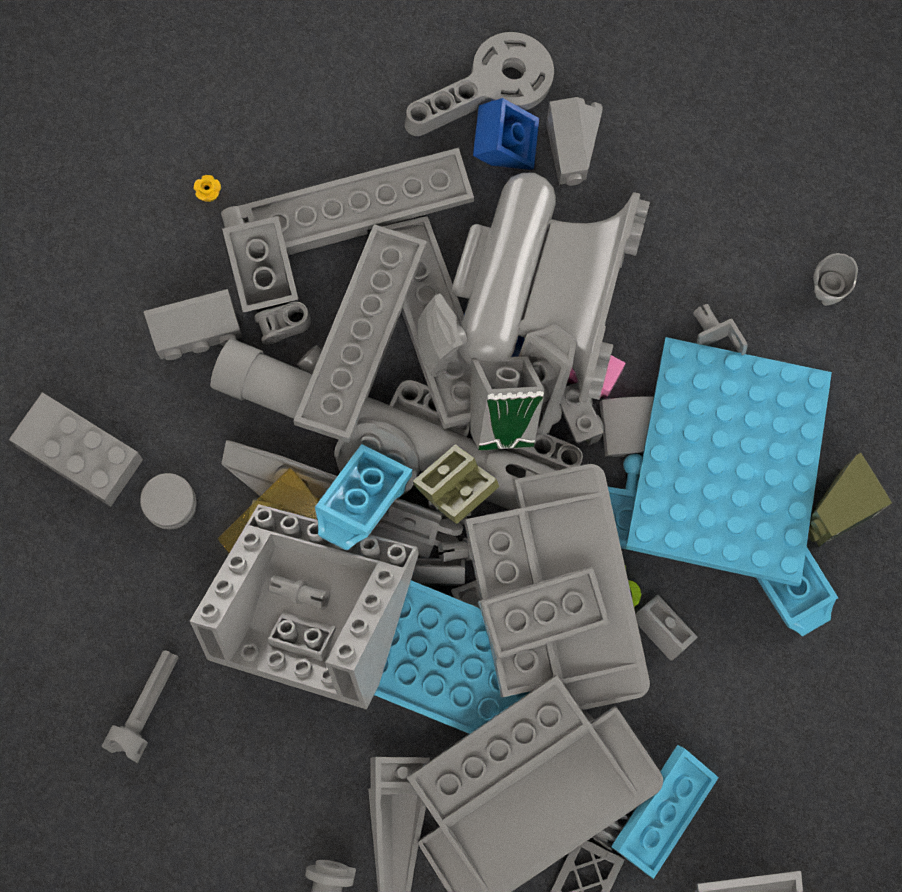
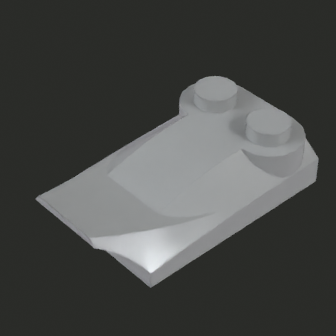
[519,324,577,435]

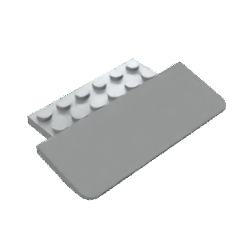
[464,464,650,710]
[407,674,663,892]

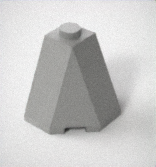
[546,97,603,186]

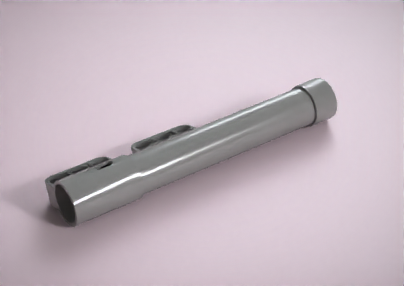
[210,339,583,510]

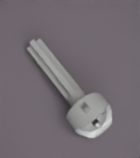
[101,650,179,764]

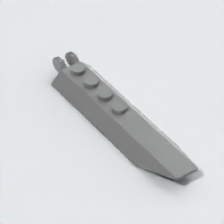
[221,440,463,559]

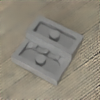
[599,397,654,457]

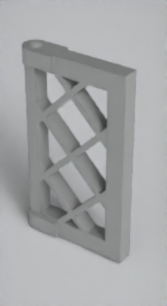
[551,841,625,892]

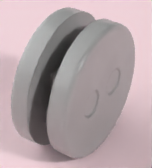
[140,473,197,530]

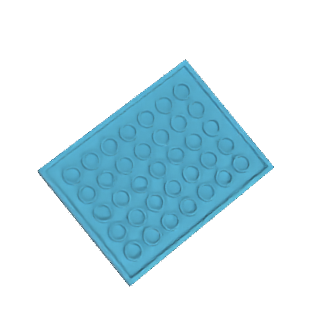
[625,337,832,587]

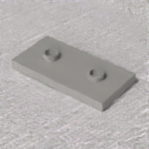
[478,566,610,660]

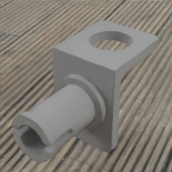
[693,304,748,355]

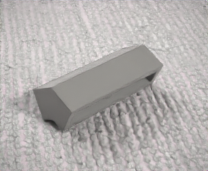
[411,558,465,586]

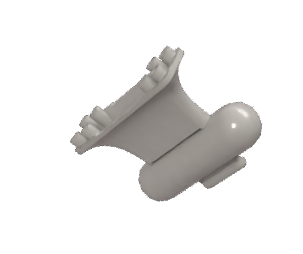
[452,173,650,402]

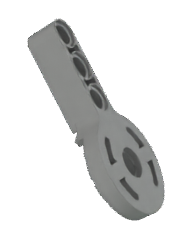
[404,32,554,136]

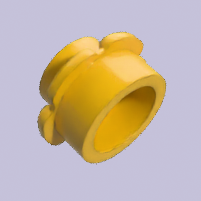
[194,175,221,202]

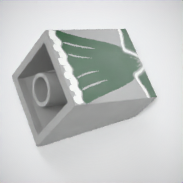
[470,356,545,451]

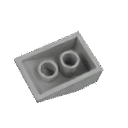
[222,216,298,312]

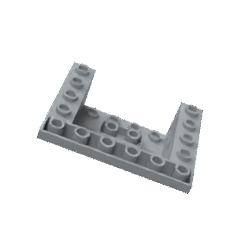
[190,504,419,709]

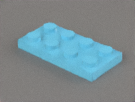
[611,745,719,879]

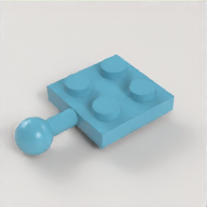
[608,454,643,549]

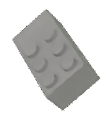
[9,392,143,507]

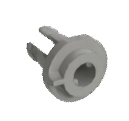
[305,860,356,892]

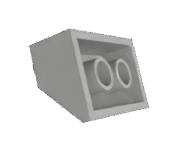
[144,289,242,360]

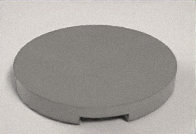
[334,420,420,498]

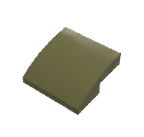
[413,444,499,524]

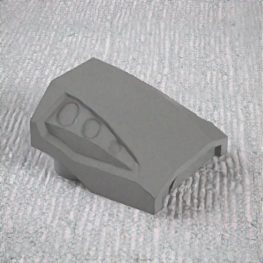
[417,293,467,377]

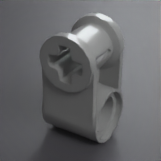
[254,301,311,345]

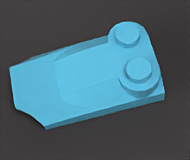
[315,444,412,550]
[757,546,838,636]

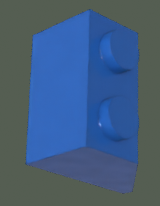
[473,98,539,170]

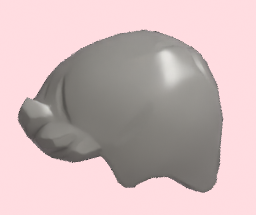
[813,253,858,306]

